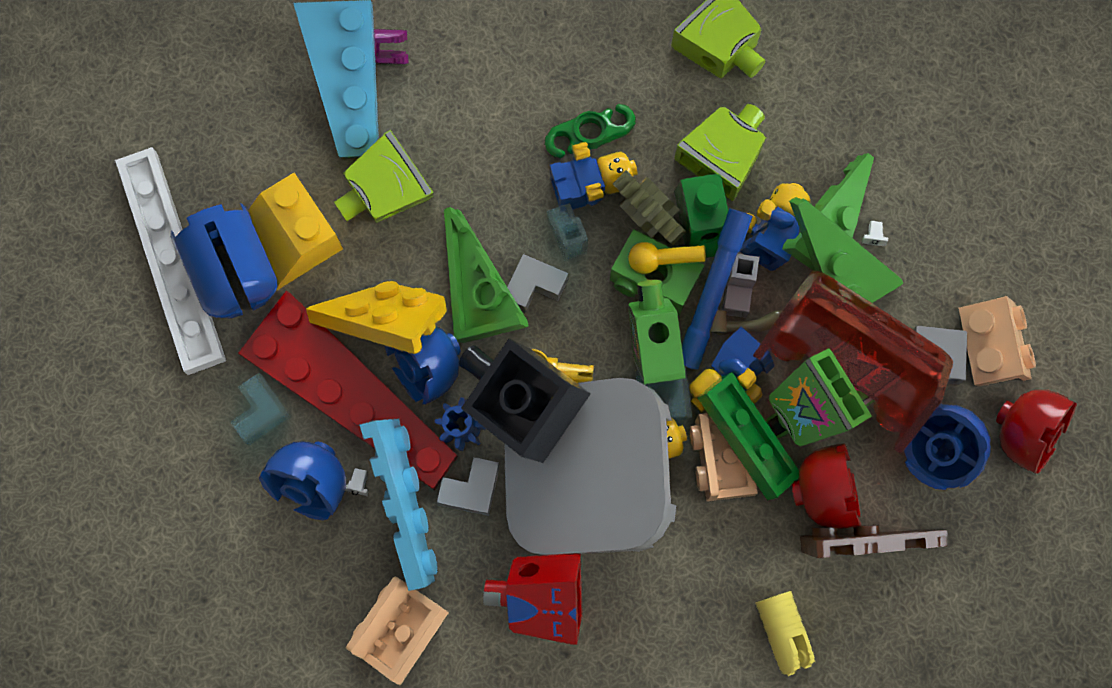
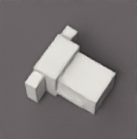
[862,221,888,246]
[345,468,368,496]

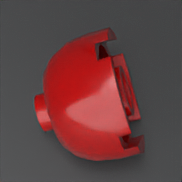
[996,390,1077,474]
[792,443,861,529]

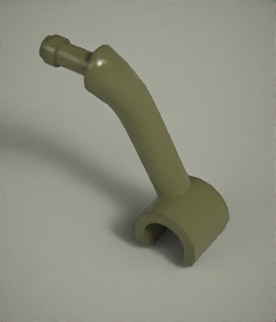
[710,310,790,335]

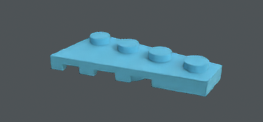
[293,0,379,158]
[359,419,438,591]

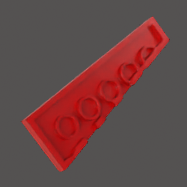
[238,291,458,490]

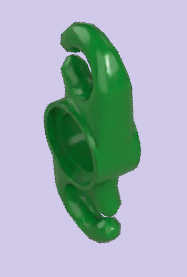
[545,103,636,159]

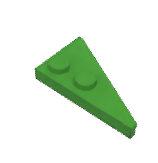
[782,153,874,272]
[444,207,528,343]

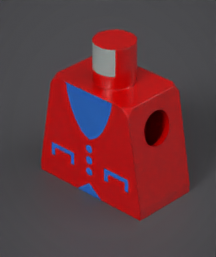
[483,553,583,645]

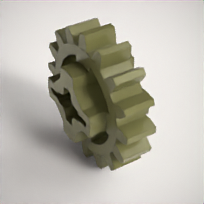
[613,170,687,245]

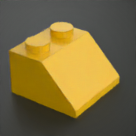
[248,173,343,291]

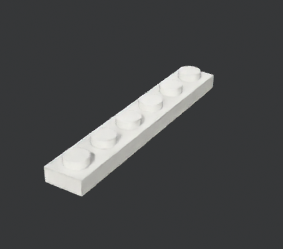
[115,147,226,375]

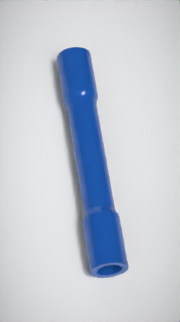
[682,208,753,369]

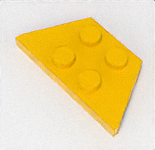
[306,281,447,354]

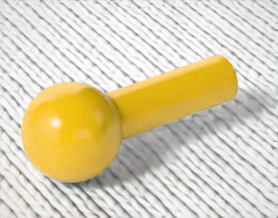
[628,242,706,274]

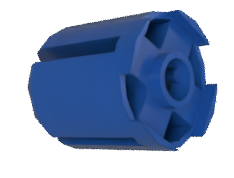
[170,203,277,318]

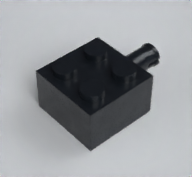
[459,338,591,463]

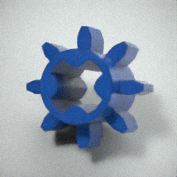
[435,397,486,451]

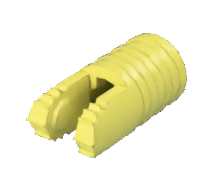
[755,591,815,676]

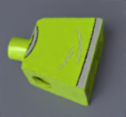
[671,0,766,79]
[674,104,766,201]
[334,130,433,223]

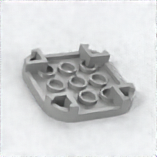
[504,378,677,555]

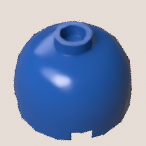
[385,326,461,405]
[901,404,991,490]
[259,441,347,520]

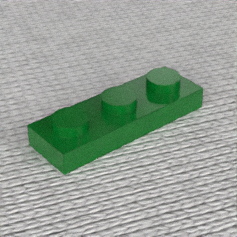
[697,372,799,501]

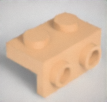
[958,296,1036,386]
[690,413,758,501]
[346,576,449,685]

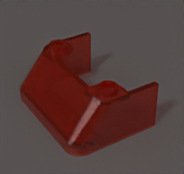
[753,271,953,454]

